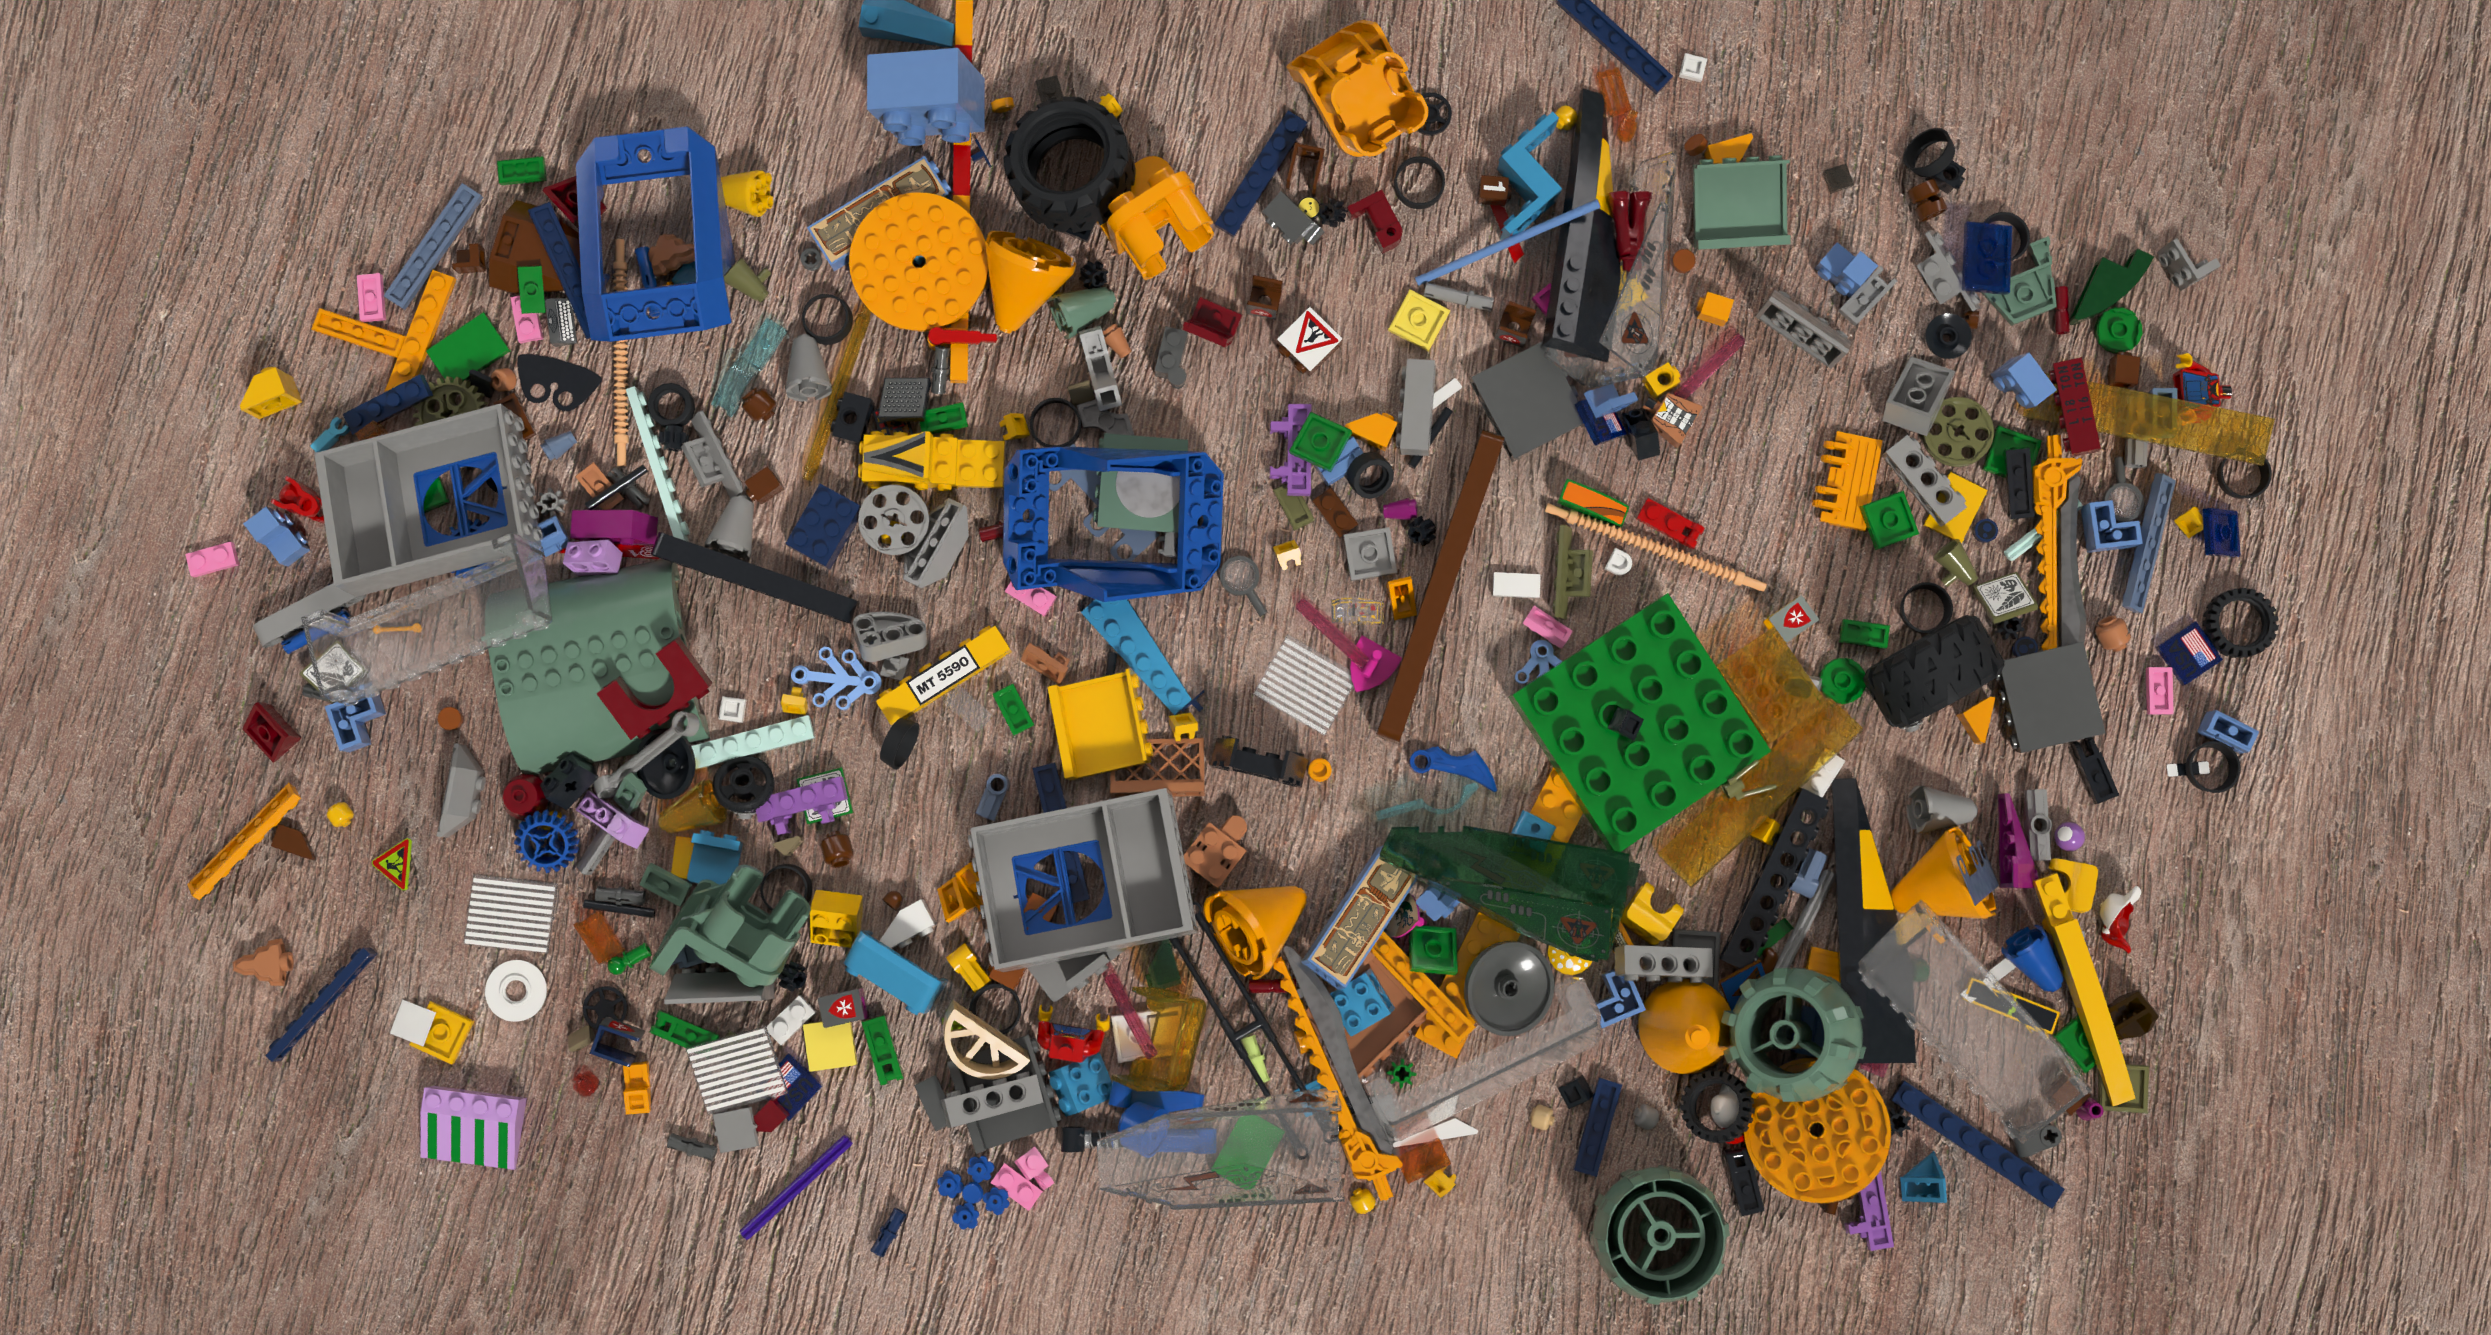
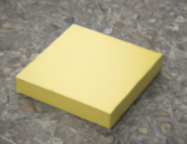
[1388,289,1450,352]
[803,1021,858,1072]

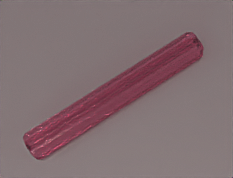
[1673,333,1745,399]
[1296,598,1369,668]
[1104,973,1158,1059]

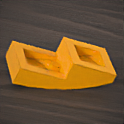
[623,1061,651,1115]

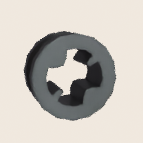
[800,248,822,271]

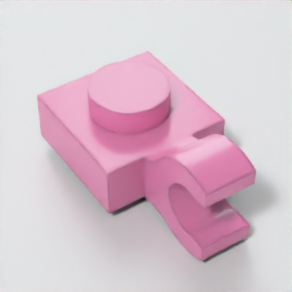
[1014,1147,1054,1191]

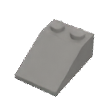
[1882,356,1955,436]

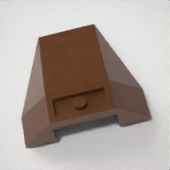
[489,200,581,293]

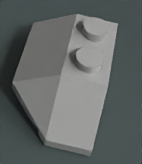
[903,498,969,588]
[436,743,486,838]

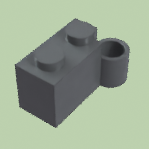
[1262,191,1325,245]

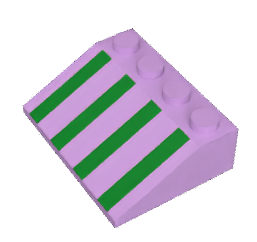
[420,1086,527,1170]

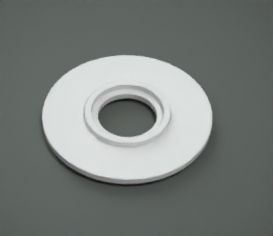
[485,960,547,1022]

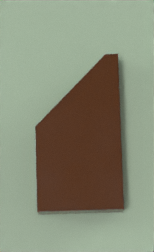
[271,824,315,860]

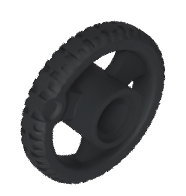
[712,756,774,813]

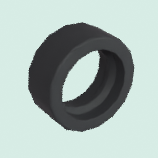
[648,383,695,428]
[1347,452,1394,499]

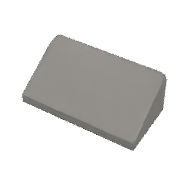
[576,828,616,875]

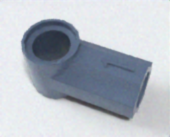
[976,774,1010,821]
[1788,848,1828,899]

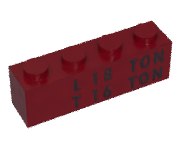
[2049,357,2101,457]

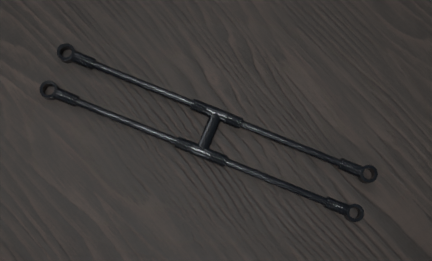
[1169,902,1337,1159]

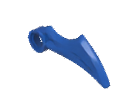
[1409,746,1497,793]

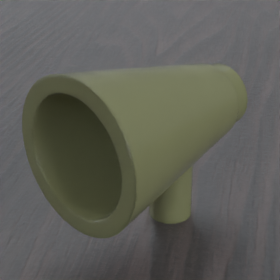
[724,258,771,303]
[1933,539,1978,587]

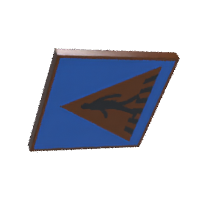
[1718,959,1766,1011]

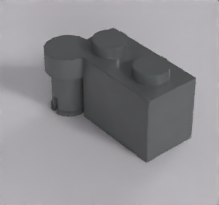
[1155,326,1189,389]

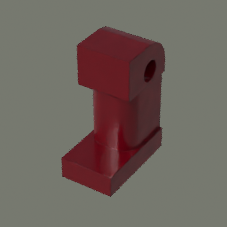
[1346,189,1403,254]

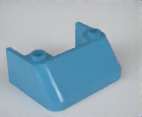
[844,930,949,1015]

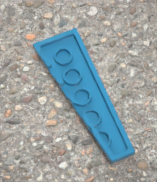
[1081,599,1192,715]

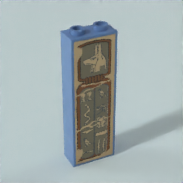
[807,156,952,271]
[1301,845,1421,990]

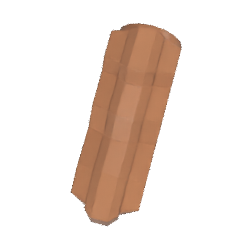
[648,234,695,277]
[232,938,294,986]

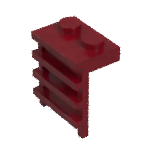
[1182,297,1243,348]

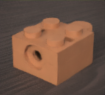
[1184,815,1247,889]

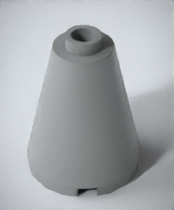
[785,334,832,402]
[704,494,754,562]
[1907,786,1977,833]

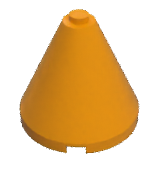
[985,231,1077,333]
[1890,826,1996,919]
[1203,886,1307,980]
[1638,979,1731,1074]

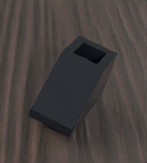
[1621,408,1660,461]

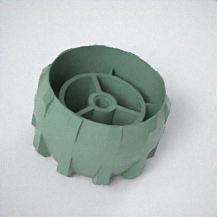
[1721,968,1866,1102]
[1589,1165,1730,1305]

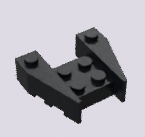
[1210,735,1308,788]

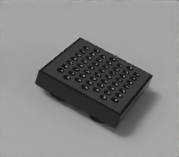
[878,378,931,422]

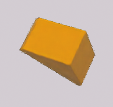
[1386,576,1417,620]
[1956,696,1995,745]
[937,876,976,923]

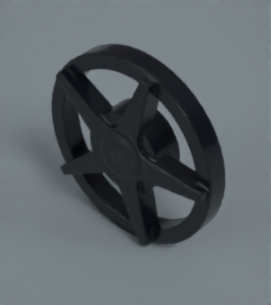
[1416,93,1452,136]
[583,986,628,1030]

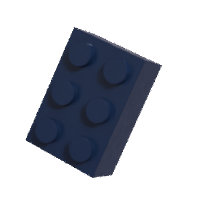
[785,483,861,570]

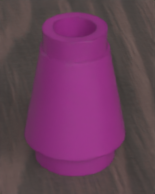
[1383,497,1418,520]
[2076,1097,2104,1121]

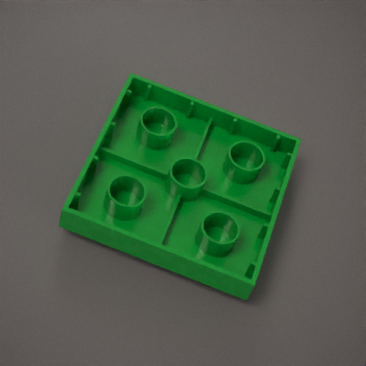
[1508,593,1771,855]

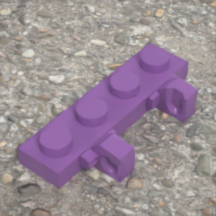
[1269,404,1311,496]
[756,776,848,835]
[1844,1171,1894,1251]

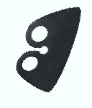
[517,354,602,411]

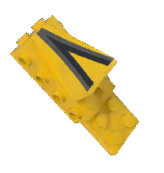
[858,431,1005,491]

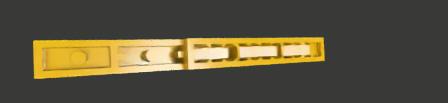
[2032,873,2136,1106]

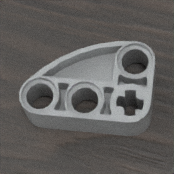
[853,612,927,662]

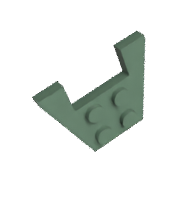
[1964,236,2057,326]

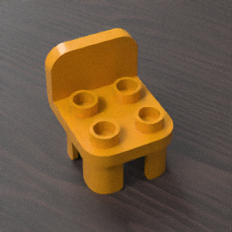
[1286,20,1428,157]
[1096,156,1214,280]

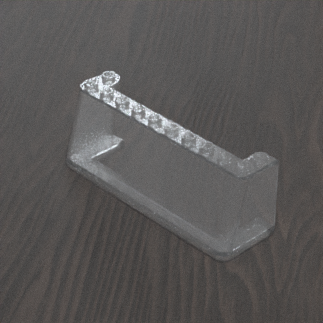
[301,532,552,706]
[1857,899,2091,1144]
[1361,976,1601,1141]

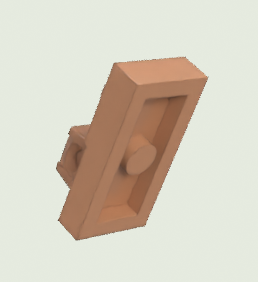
[575,462,624,510]
[1021,643,1070,685]

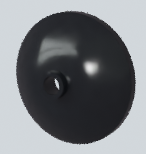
[637,728,696,799]

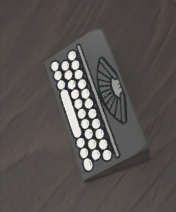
[545,298,578,347]

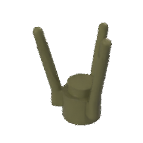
[1720,758,1777,801]

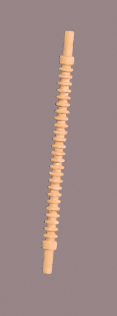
[613,239,629,467]
[1545,503,1767,592]

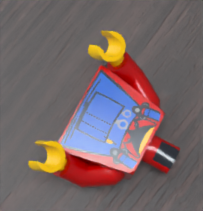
[2173,353,2232,426]
[1037,1004,1110,1063]

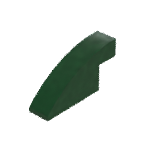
[2069,249,2154,326]

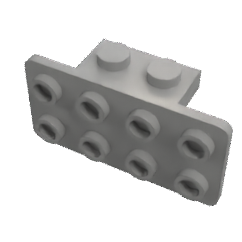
[1028,947,1128,1002]

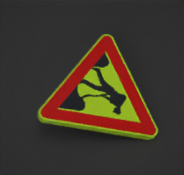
[372,838,412,890]

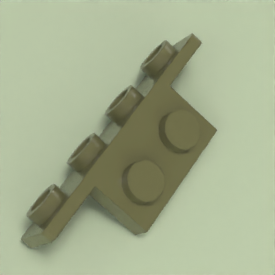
[1552,525,1593,620]

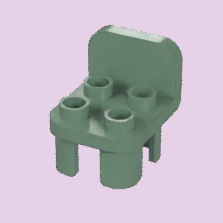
[649,865,811,988]

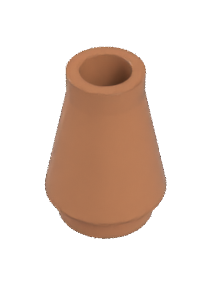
[1103,323,1132,359]

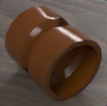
[1907,179,1948,222]

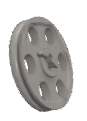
[858,484,929,555]

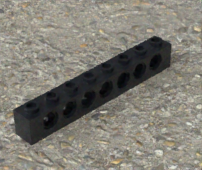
[1719,788,1829,969]

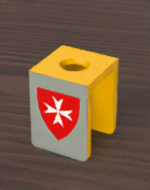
[1763,595,1819,646]

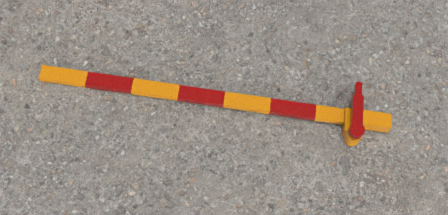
[927,0,997,384]

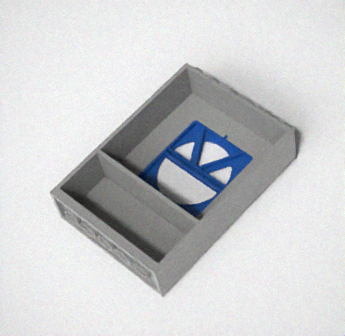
[314,403,543,597]
[968,788,1198,972]

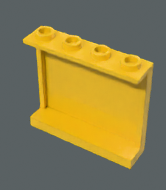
[1047,668,1153,780]

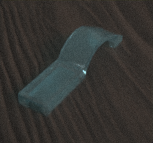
[711,318,788,418]
[1375,782,1479,822]

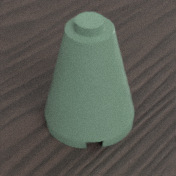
[1049,287,1116,339]

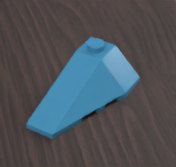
[859,0,955,48]

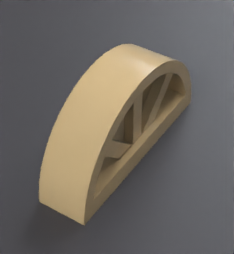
[943,1000,1030,1079]

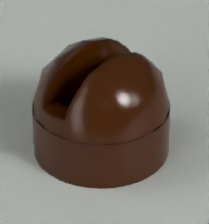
[1962,310,1979,329]
[882,891,903,911]

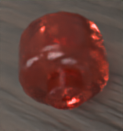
[573,1071,599,1097]

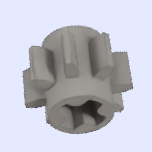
[536,488,568,517]

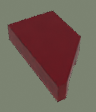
[754,1097,790,1132]

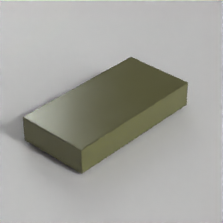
[1273,484,1315,531]

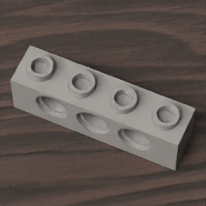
[1881,435,1967,527]
[1614,945,1713,983]
[941,1071,1044,1128]

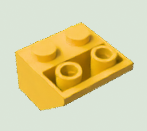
[810,890,863,948]

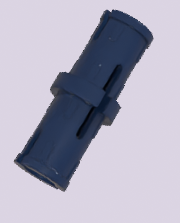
[870,1207,907,1257]

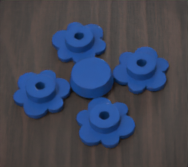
[937,1156,1010,1230]

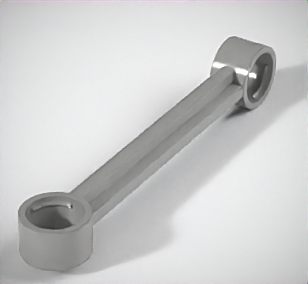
[593,711,700,799]

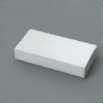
[1492,572,1540,598]

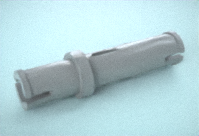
[1424,282,1494,312]

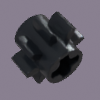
[1318,198,1348,227]
[1079,261,1108,289]
[659,425,689,452]
[1408,516,1436,547]
[1994,617,2025,640]
[778,960,807,992]
[1888,1107,1911,1137]

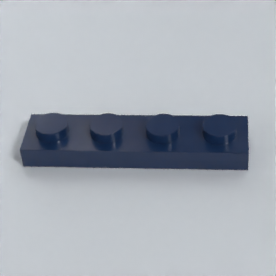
[343,375,433,435]
[1573,1077,1622,1177]

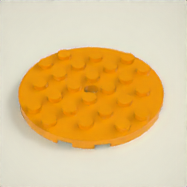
[849,192,988,332]
[1744,1057,1891,1204]

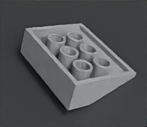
[1755,289,1852,369]
[664,967,775,1004]

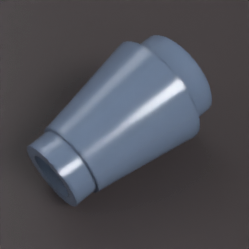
[540,431,577,461]

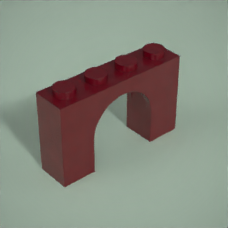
[596,636,712,740]

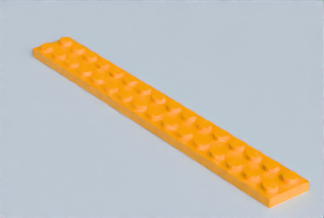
[1414,767,1583,1059]

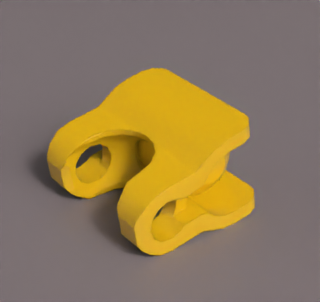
[2049,858,2098,913]
[1619,882,1684,945]

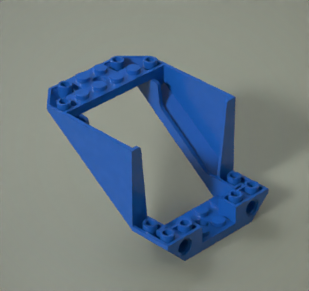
[576,126,736,342]
[1003,447,1224,602]

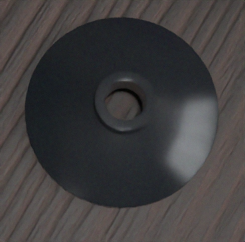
[1925,313,1972,359]

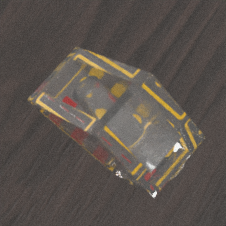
[1331,597,1384,625]

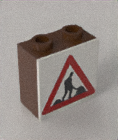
[1277,307,1343,377]

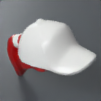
[2100,886,2141,954]
[1710,1084,1745,1144]

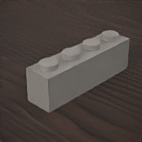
[1396,359,1436,456]

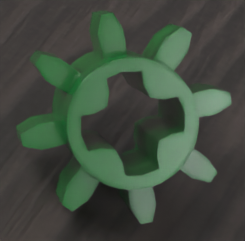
[1386,1058,1417,1089]

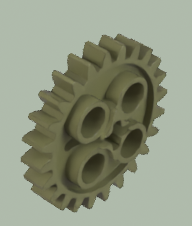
[413,376,488,426]

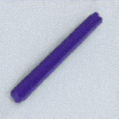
[739,1135,853,1240]

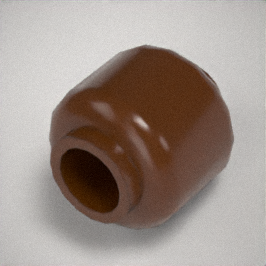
[742,387,776,422]
[820,831,854,868]

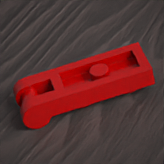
[1636,498,1705,549]

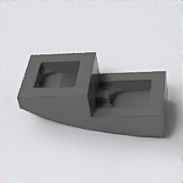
[914,1075,947,1132]

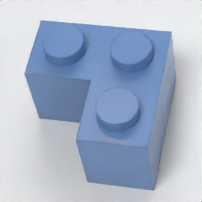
[1815,242,1878,298]
[1990,353,2057,409]
[2081,500,2143,553]
[243,507,310,567]
[325,690,386,753]
[1589,969,1646,1028]

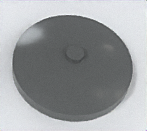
[1464,940,1554,1036]

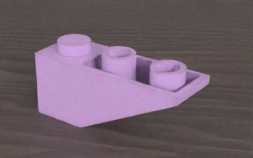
[576,790,649,849]

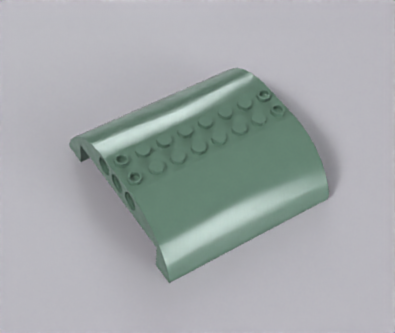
[486,559,710,775]

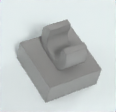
[1158,532,1178,559]
[880,656,910,681]

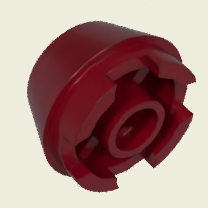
[502,774,548,821]

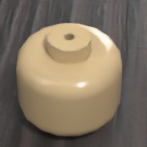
[1530,1104,1555,1130]

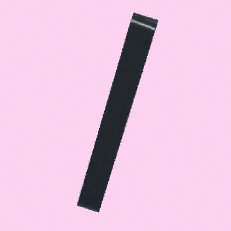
[651,532,858,624]

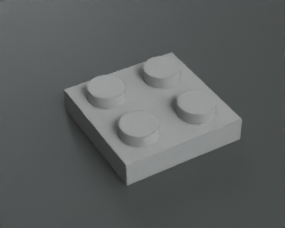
[1343,527,1397,581]

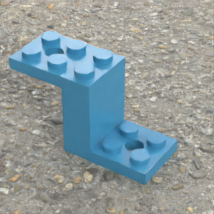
[1497,112,1562,240]

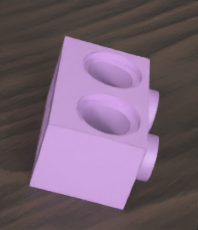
[563,540,623,576]

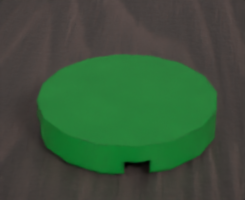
[2094,307,2143,354]
[1819,658,1866,705]

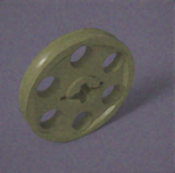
[1922,397,1994,467]

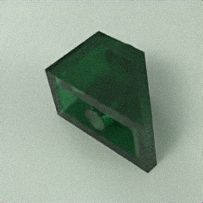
[1145,939,1182,992]

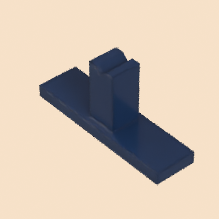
[971,139,992,168]
[1181,690,1205,713]

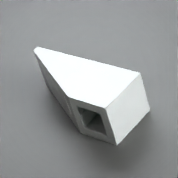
[880,899,937,949]

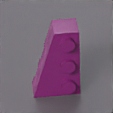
[570,510,658,545]

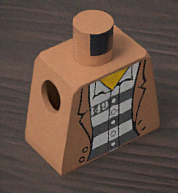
[1642,393,1703,448]

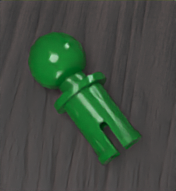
[607,942,652,975]

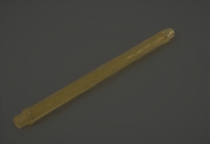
[802,306,871,482]

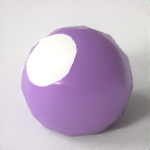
[2054,822,2085,852]

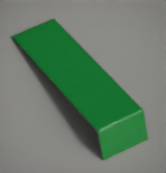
[1745,918,1794,957]

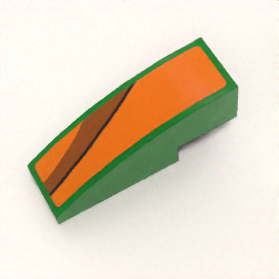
[1557,479,1630,528]

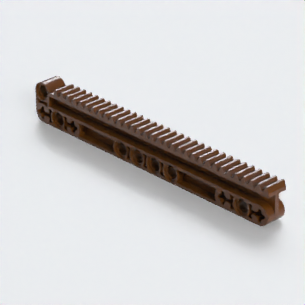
[1376,430,1505,744]

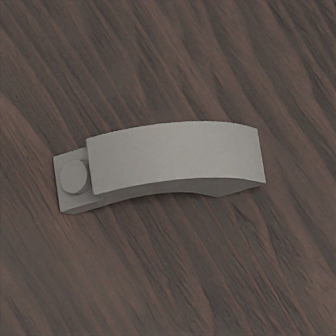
[1079,326,1122,411]

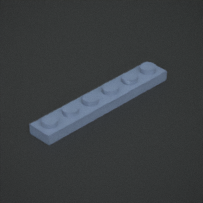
[383,183,484,310]
[2122,473,2176,614]

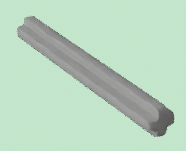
[1773,870,1835,971]

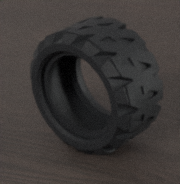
[1003,96,1136,233]
[1863,615,2005,728]

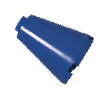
[2001,925,2064,992]

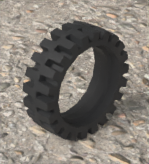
[2202,588,2279,658]
[1680,1070,1755,1143]

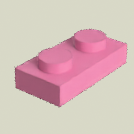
[357,273,386,322]
[510,296,543,344]
[185,542,239,578]
[1005,581,1057,617]
[1523,606,1573,649]
[2146,667,2173,715]
[991,1162,1043,1211]

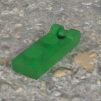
[649,1010,720,1057]
[861,1015,904,1086]

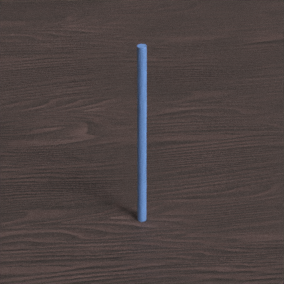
[1415,199,1601,286]

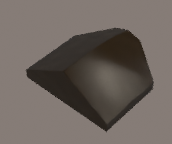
[2107,989,2159,1040]

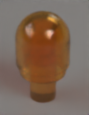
[1616,110,1638,142]

